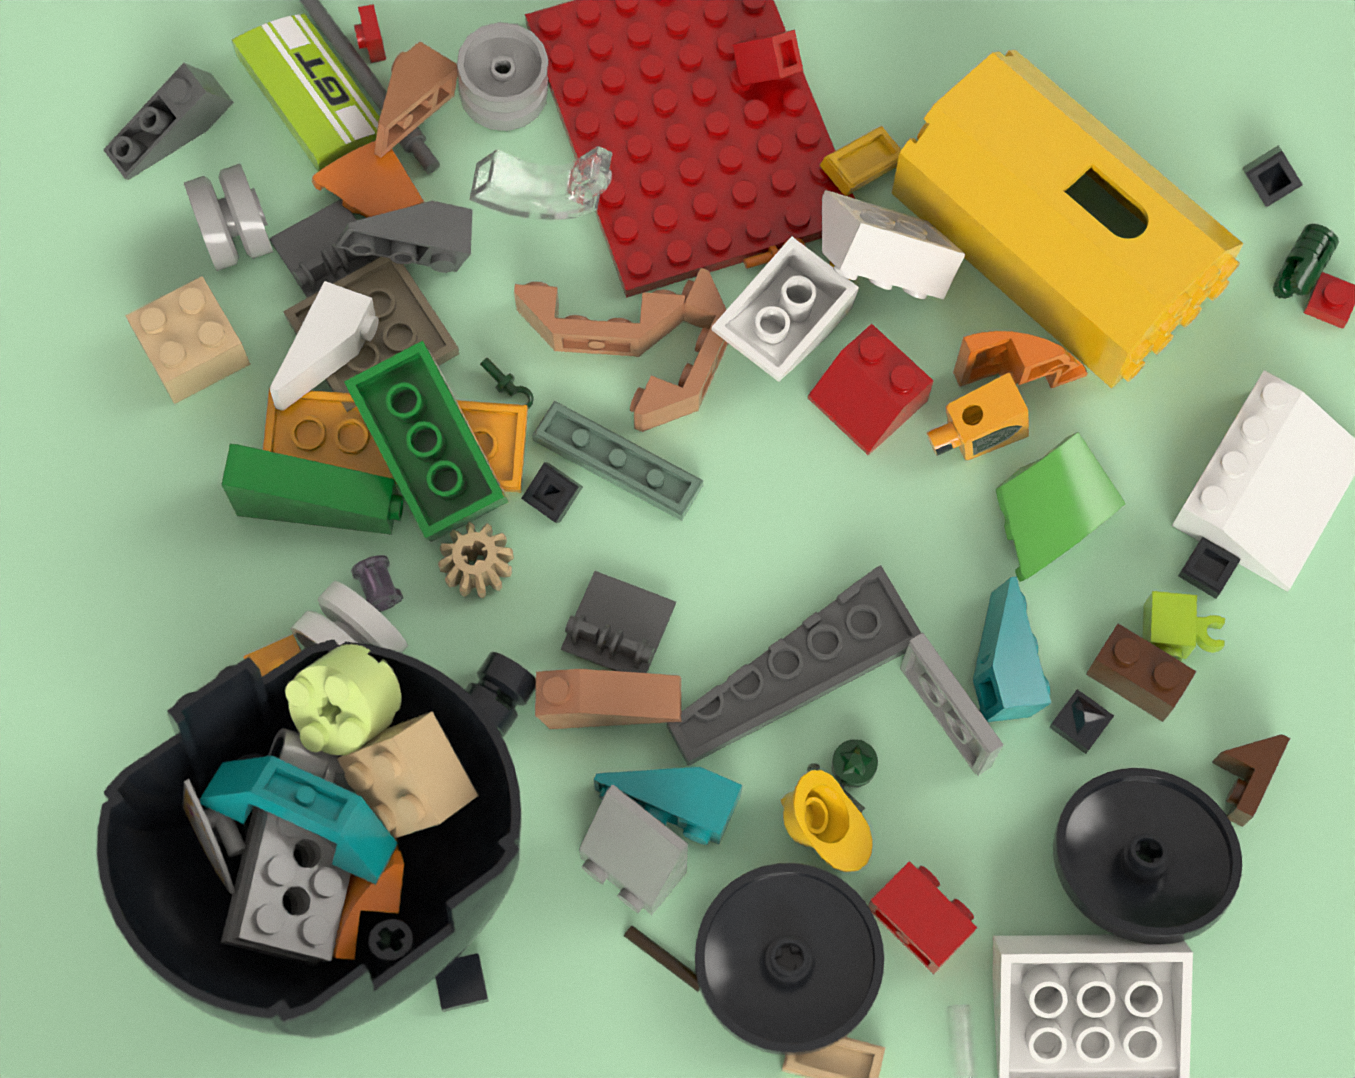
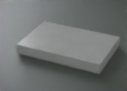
[900,632,1004,776]

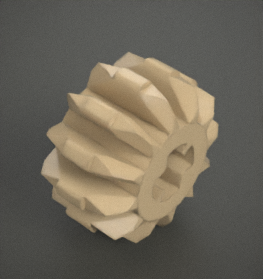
[438,522,514,598]

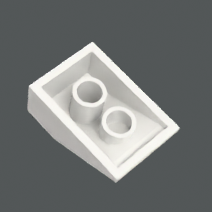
[711,237,859,382]

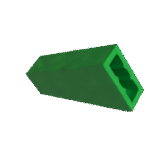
[221,443,404,535]

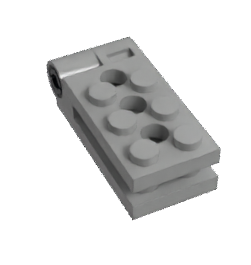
[221,728,356,965]

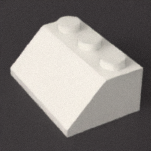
[822,190,965,300]

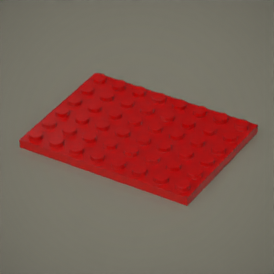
[525,0,855,298]

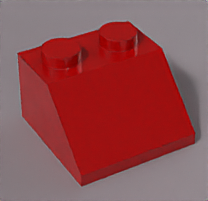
[808,323,934,455]

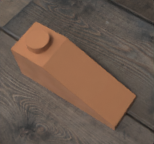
[374,41,458,157]
[535,669,681,729]

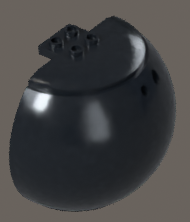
[96,639,522,1038]

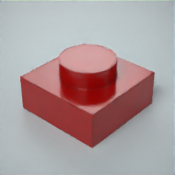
[354,4,386,63]
[1304,272,1355,329]

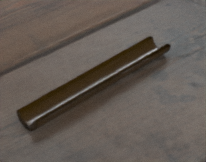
[624,925,700,992]

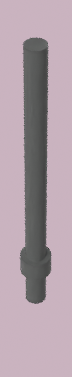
[299,0,440,173]

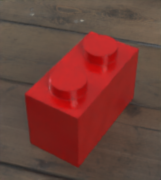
[868,861,978,975]

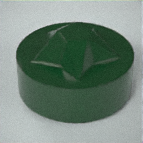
[832,739,878,787]

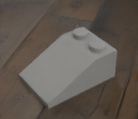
[579,784,688,915]

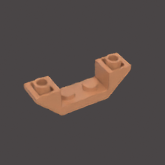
[630,268,729,432]
[514,282,685,357]

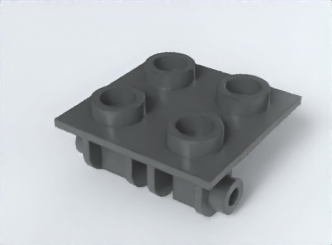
[269,199,380,298]
[561,571,676,673]

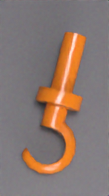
[744,238,806,269]

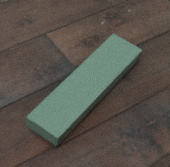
[532,401,704,521]

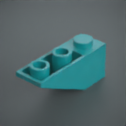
[973,576,1051,722]
[593,767,742,845]

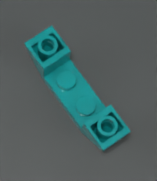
[200,756,397,885]

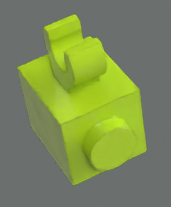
[1142,591,1225,661]

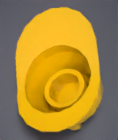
[781,770,873,872]

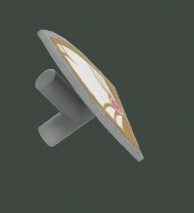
[183,780,255,894]

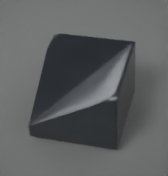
[1243,145,1303,207]

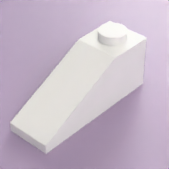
[270,281,379,411]

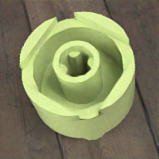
[285,644,401,755]

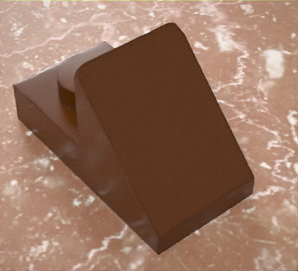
[1212,734,1290,827]

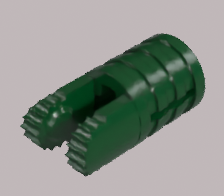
[1273,224,1339,299]

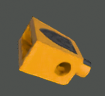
[926,373,1029,460]

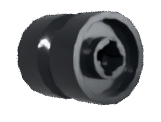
[465,651,536,737]

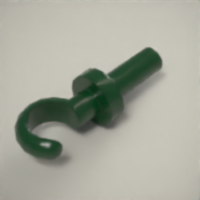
[480,357,534,409]

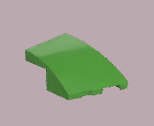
[995,432,1126,582]

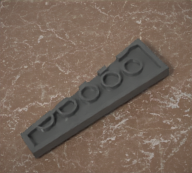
[667,565,921,766]

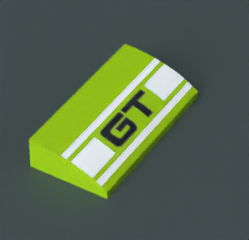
[231,14,380,172]

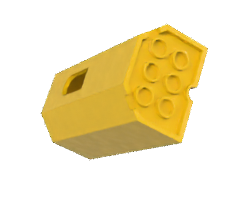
[891,50,1244,389]

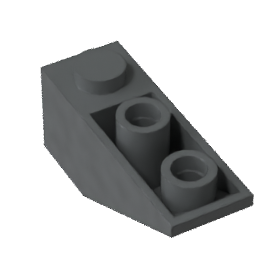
[103,63,234,180]
[335,201,472,273]

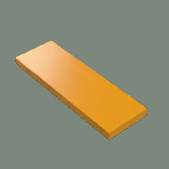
[263,388,528,493]

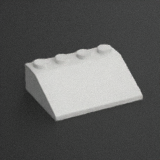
[1172,370,1355,592]
[993,935,1193,1078]

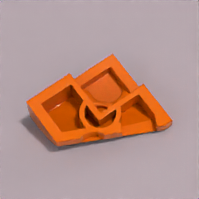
[312,141,424,218]

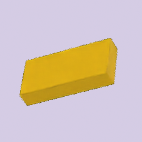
[820,126,902,196]

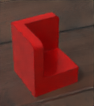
[732,30,803,85]

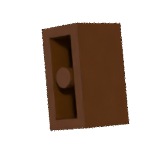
[1086,623,1197,722]

